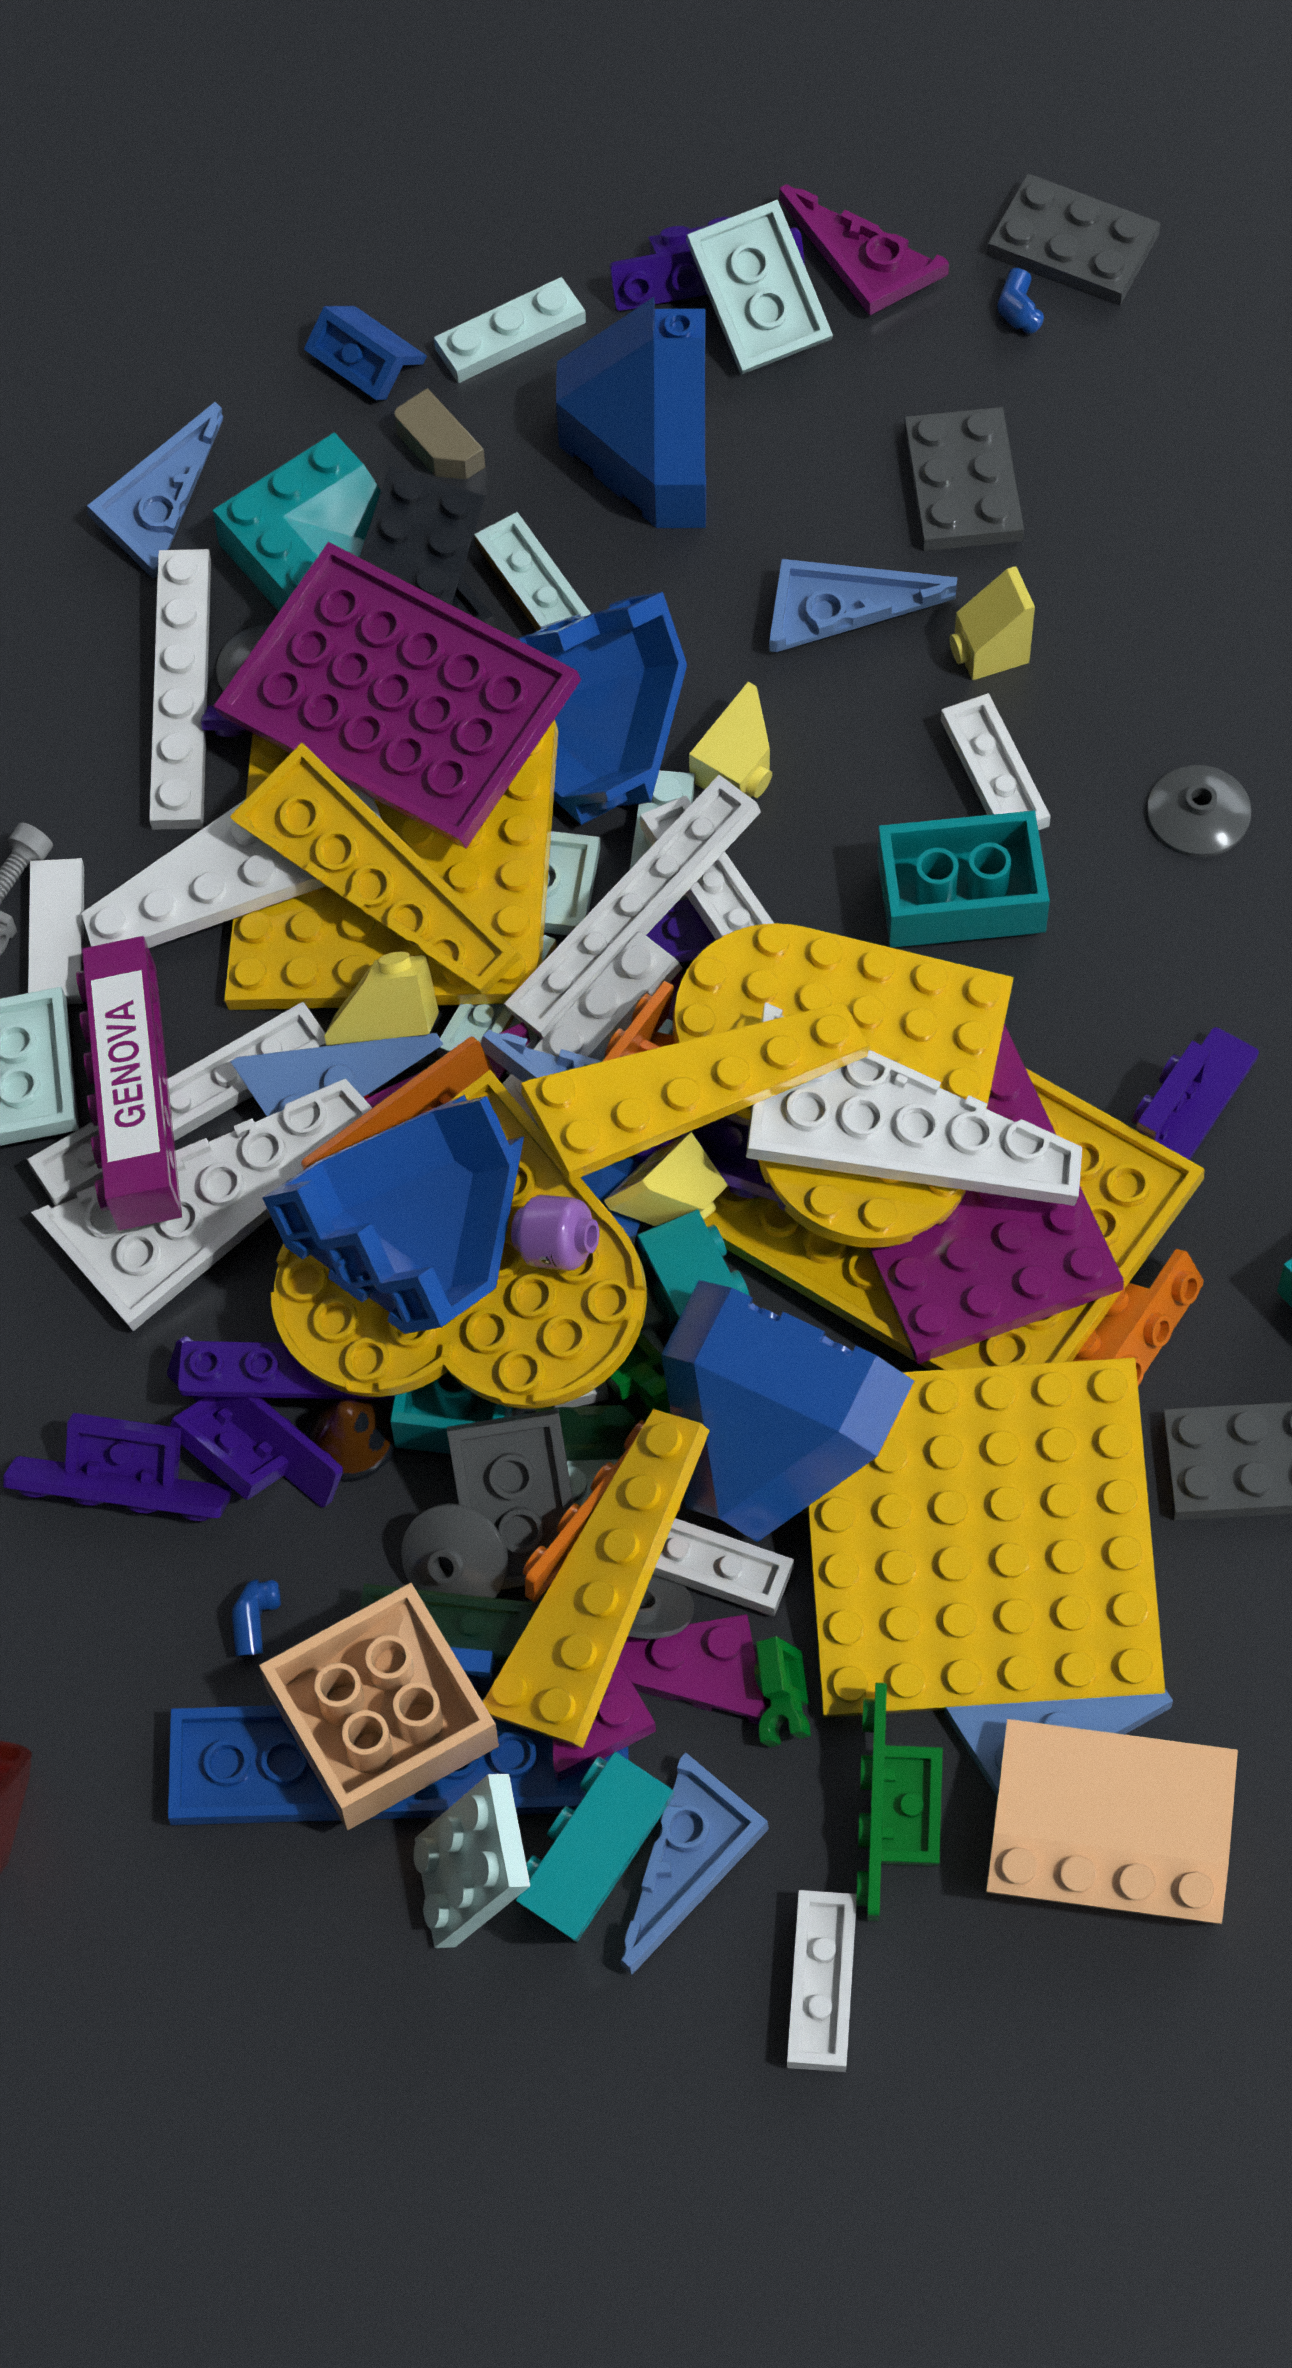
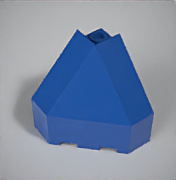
[556,297,706,528]
[511,592,687,825]
[262,1095,524,1334]
[661,1280,914,1542]

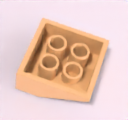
[259,1583,499,1831]

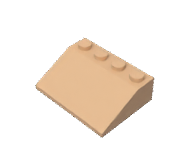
[986,1719,1238,1924]

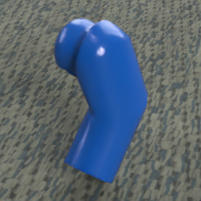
[997,268,1044,334]
[232,1579,281,1656]

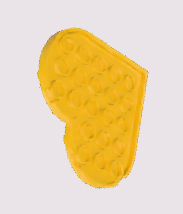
[673,923,1014,1248]
[271,1070,647,1409]

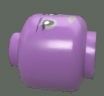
[511,1195,599,1271]

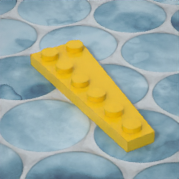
[230,742,522,995]
[521,1002,869,1182]
[483,1409,710,1749]

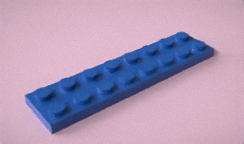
[168,1699,629,1825]

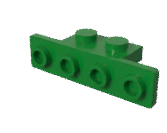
[856,1683,943,1921]

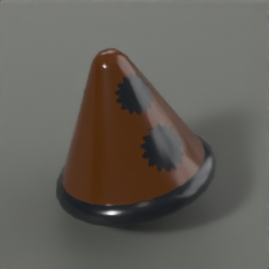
[306,1399,396,1481]

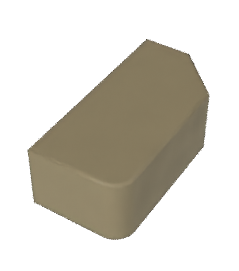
[394,388,485,479]

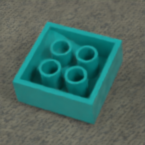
[212,432,381,612]

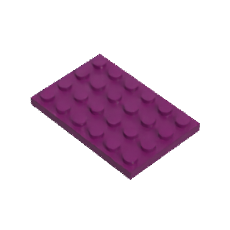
[214,542,581,849]
[867,1023,1124,1364]

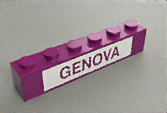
[76,936,182,1231]

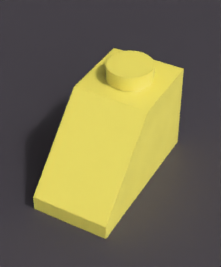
[949,566,1035,681]
[689,682,772,798]
[324,952,439,1045]
[604,1132,728,1227]

